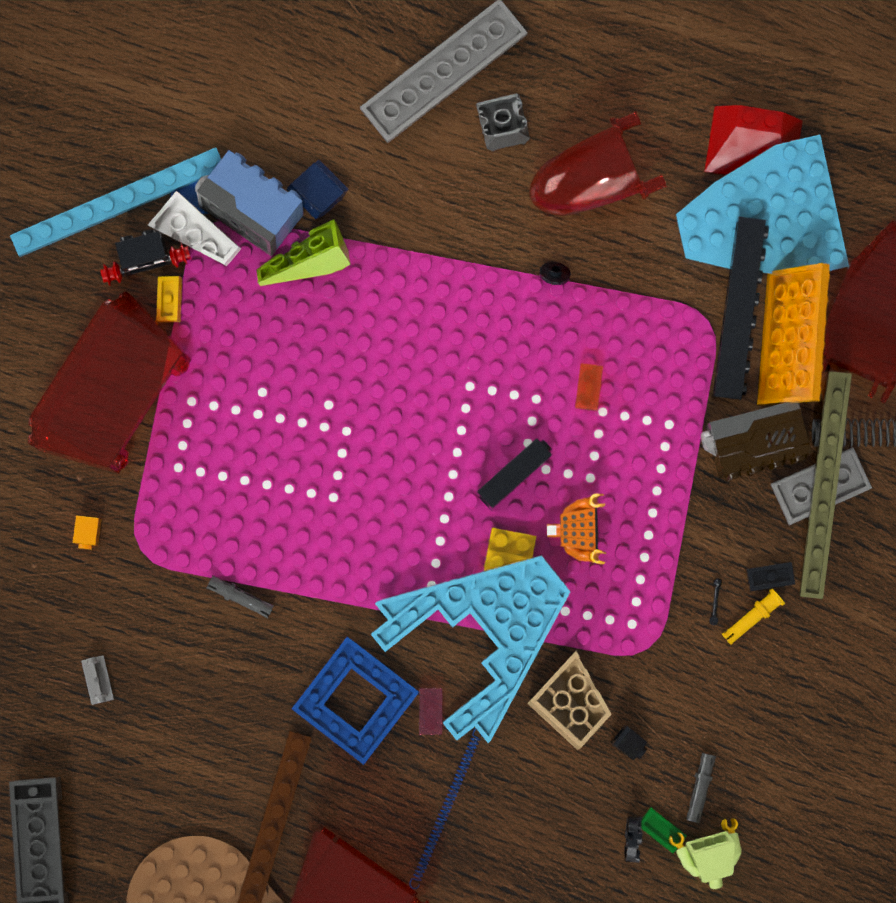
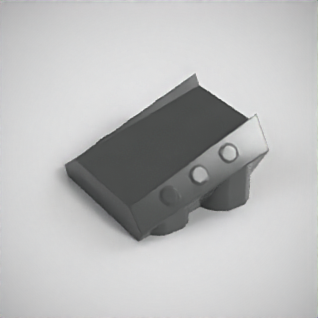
[476,94,530,152]

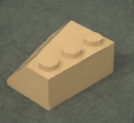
[527,651,611,750]

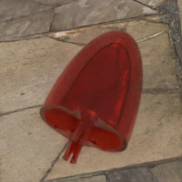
[529,111,667,216]

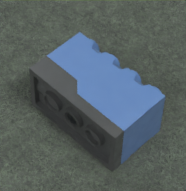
[195,150,303,257]

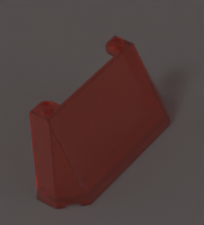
[28,291,192,474]

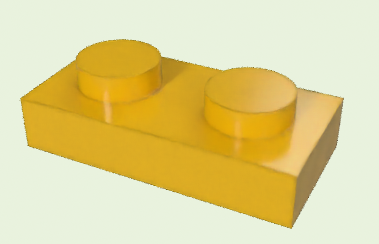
[156,276,182,322]

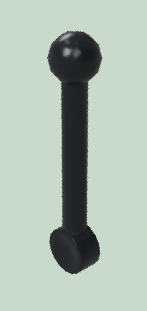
[709,578,722,625]

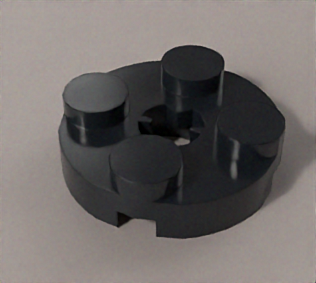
[624,816,642,863]

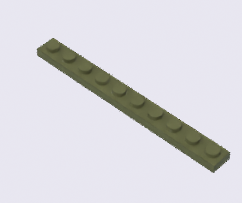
[799,371,852,599]

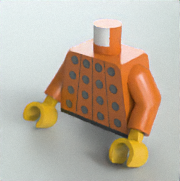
[547,494,607,565]

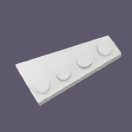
[148,191,241,266]

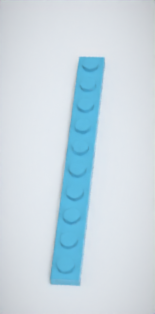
[10,148,221,257]

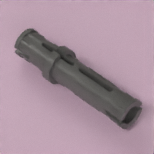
[207,576,274,618]
[686,753,716,823]

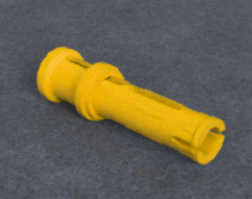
[722,589,785,645]

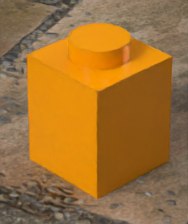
[73,516,102,550]

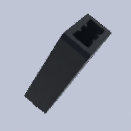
[476,438,552,511]

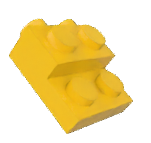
[484,528,536,571]

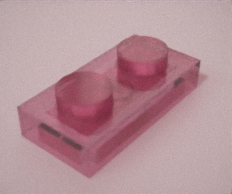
[419,689,442,734]

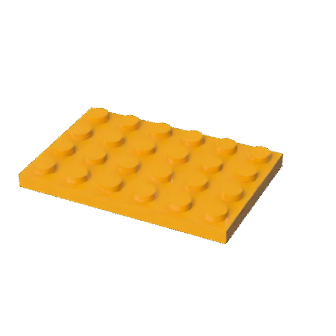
[757,263,830,406]

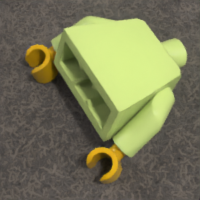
[669,818,742,889]

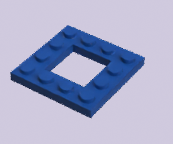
[292,637,419,765]

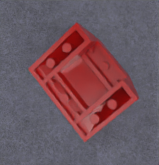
[704,105,803,176]

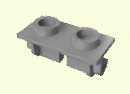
[81,655,114,705]

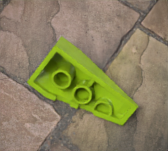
[256,219,351,286]

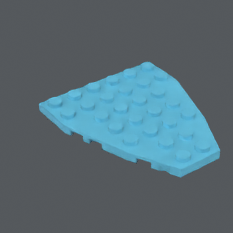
[676,135,849,273]

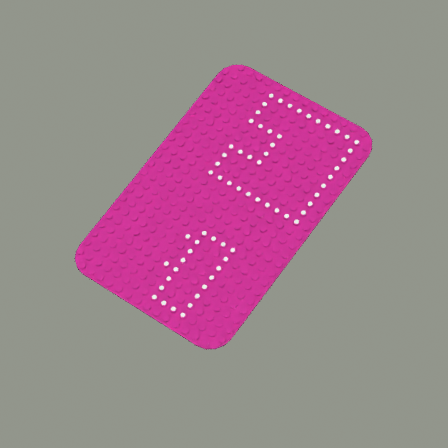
[134,221,716,656]

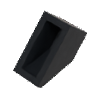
[611,725,648,761]

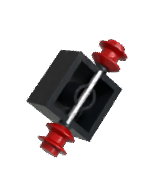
[100,229,191,286]

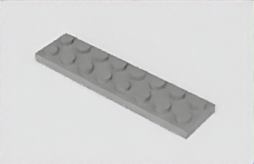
[360,0,527,143]

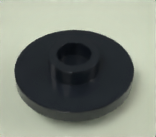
[539,262,571,285]

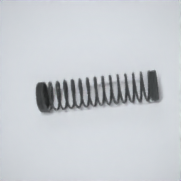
[812,418,896,447]

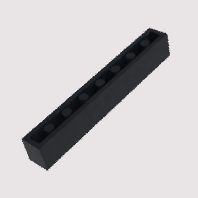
[712,216,769,400]

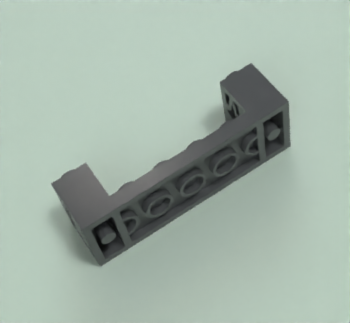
[9,777,69,903]

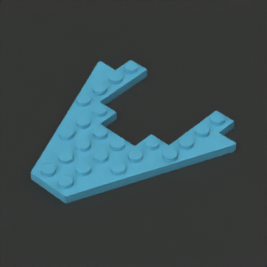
[371,555,570,743]

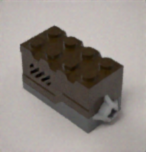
[700,402,812,481]

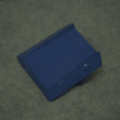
[286,160,349,219]

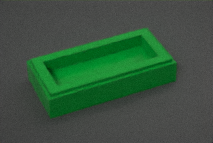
[641,807,687,854]

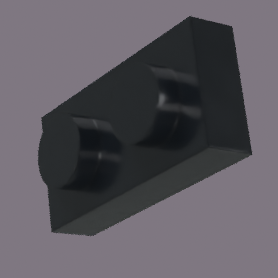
[746,562,795,592]

